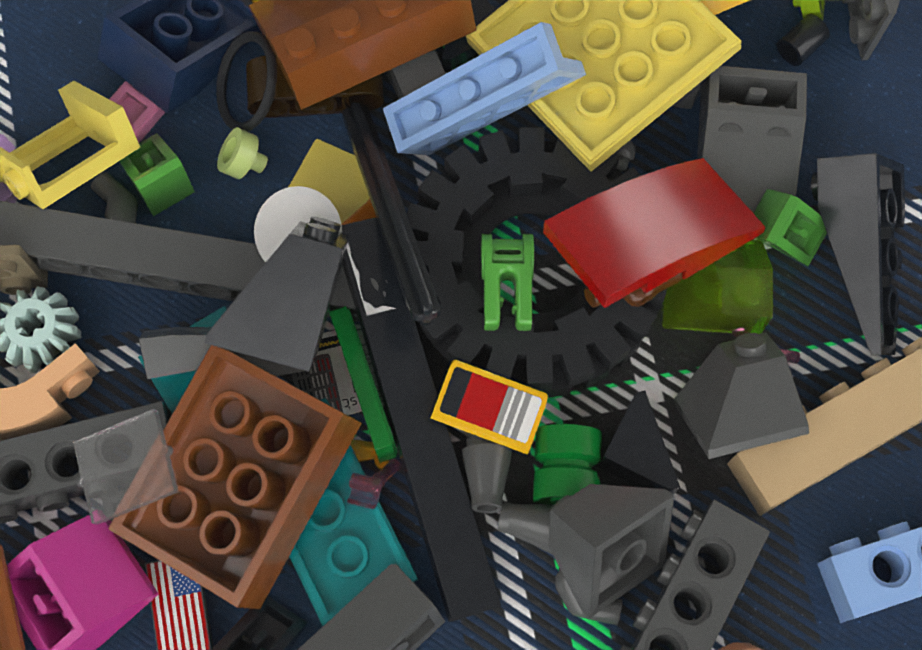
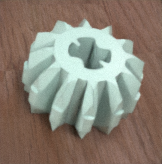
[0,286,81,373]

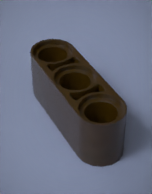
[246,56,384,118]

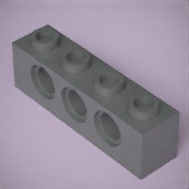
[0,401,172,524]
[619,500,770,650]

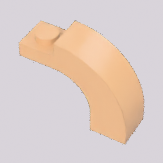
[0,343,100,441]

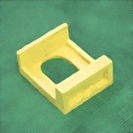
[0,81,140,209]

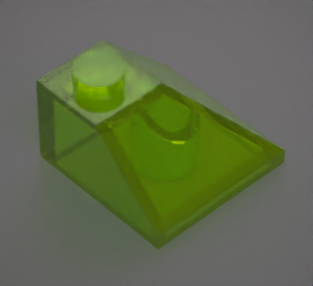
[662,240,773,334]

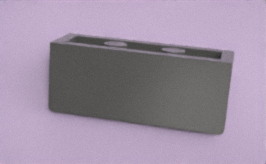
[298,564,445,650]

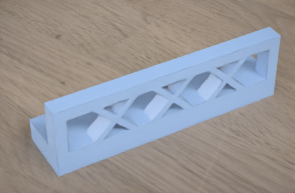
[383,22,586,155]

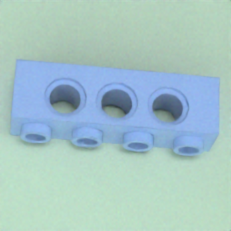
[817,521,922,623]

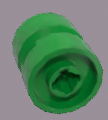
[533,424,602,504]

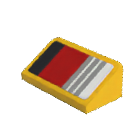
[430,360,548,455]

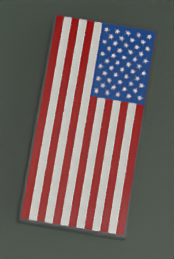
[145,560,214,650]

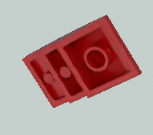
[543,158,766,308]

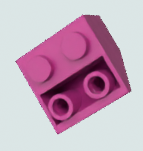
[7,510,159,650]

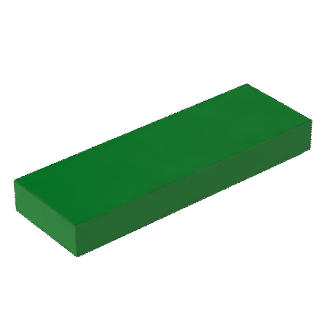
[329,306,398,463]

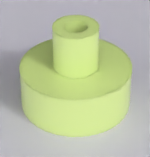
[217,127,268,179]

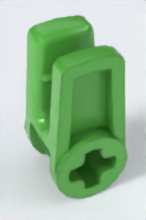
[481,234,534,331]

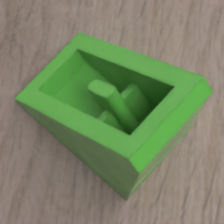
[119,133,195,216]
[754,189,827,266]

